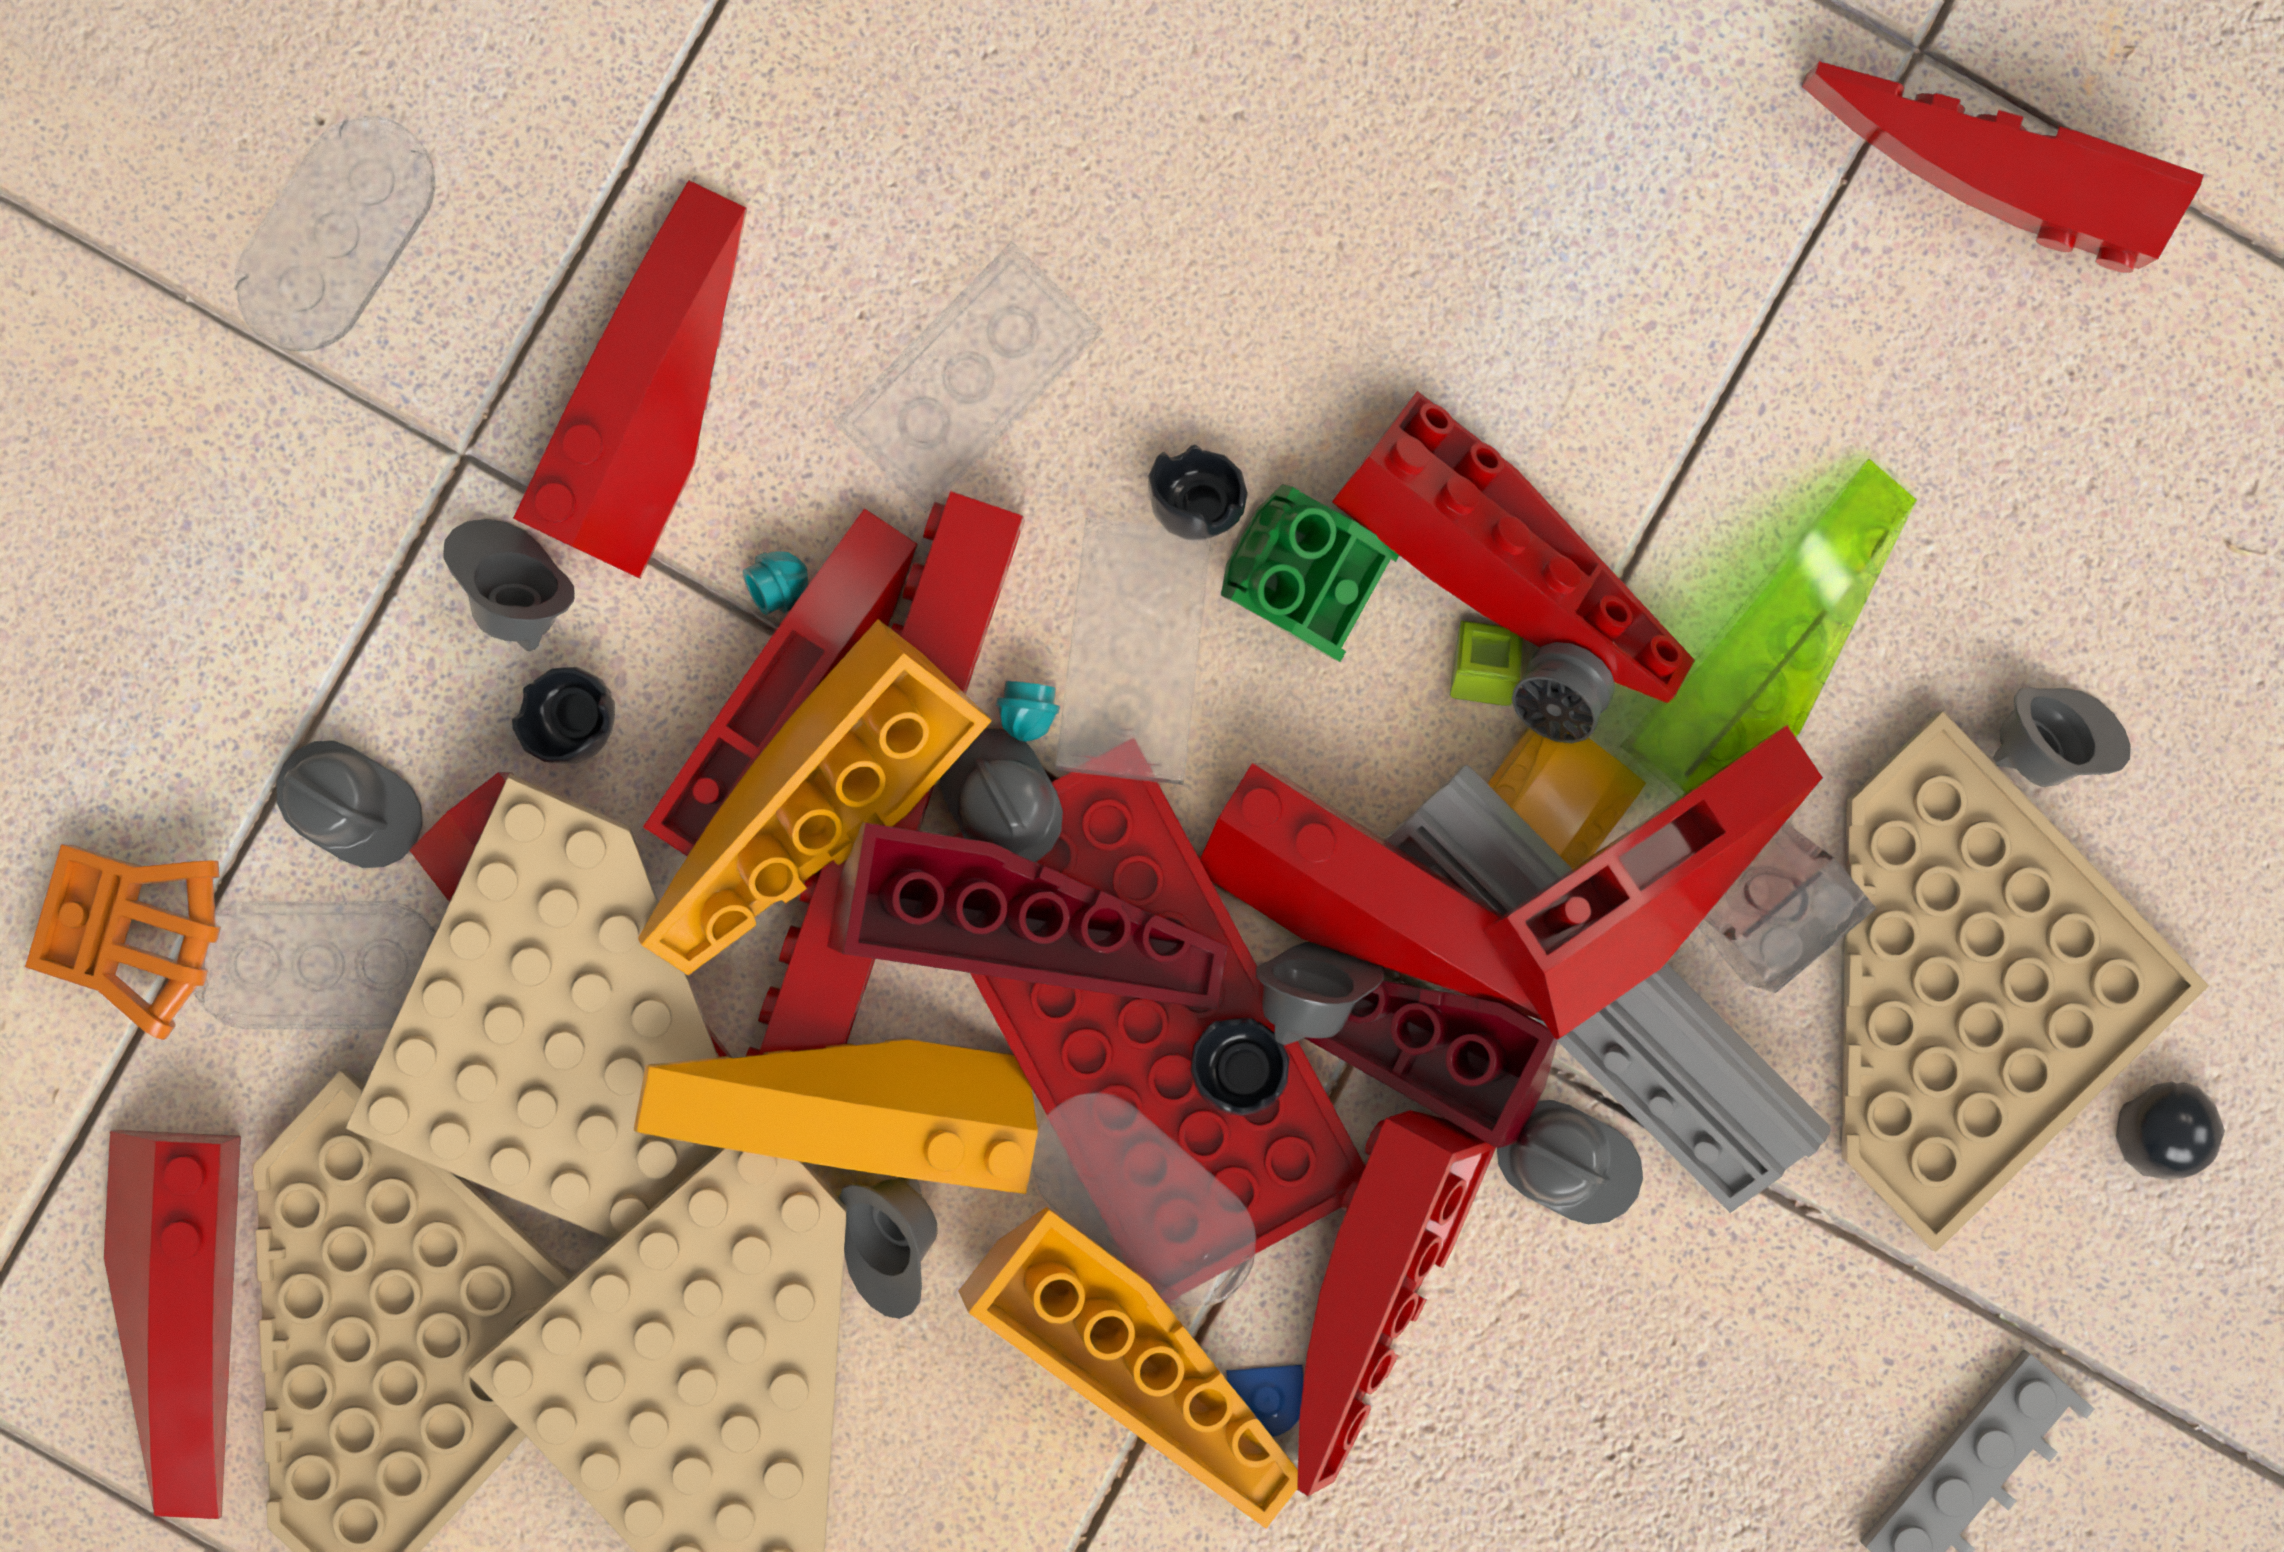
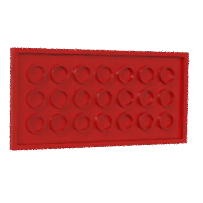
[953,738,1365,1303]

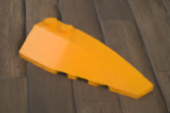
[638,620,992,975]
[633,1038,1038,1194]
[958,1207,1298,1529]

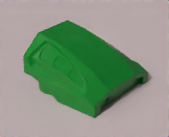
[1221,484,1399,662]

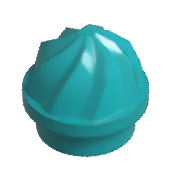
[743,551,808,615]
[996,681,1060,742]

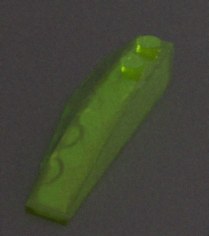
[1620,459,1917,797]

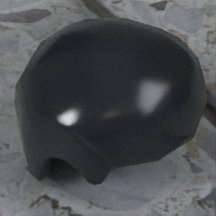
[1148,445,1248,540]
[512,667,615,764]
[1190,1017,1290,1116]
[2116,1081,2225,1180]

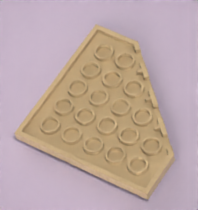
[1841,711,2209,1253]
[345,773,720,1240]
[253,1068,572,1552]
[467,1148,847,1552]

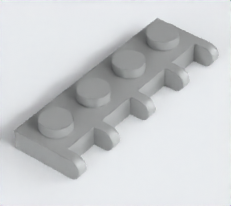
[1860,1349,2095,1552]

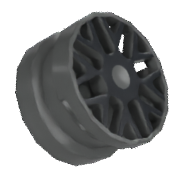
[1512,642,1615,743]

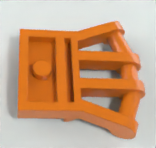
[25,844,221,1040]

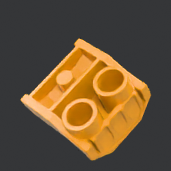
[1487,727,1646,869]

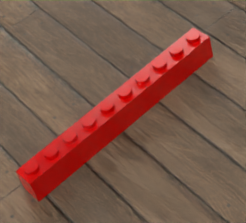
[745,491,1025,1057]

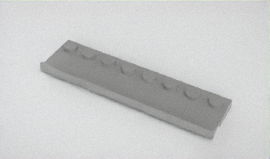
[1385,765,1831,1213]

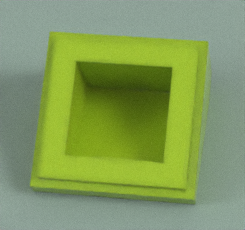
[1450,621,1523,706]

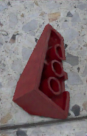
[1304,981,1558,1149]

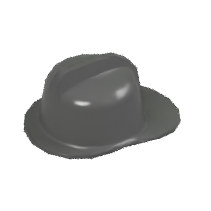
[443,519,575,651]
[1993,687,2131,787]
[939,728,1063,863]
[276,741,422,868]
[1255,942,1384,1045]
[1497,1100,1643,1225]
[838,1177,938,1319]

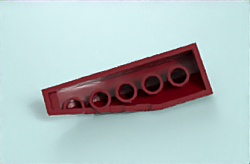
[827,822,1228,1010]

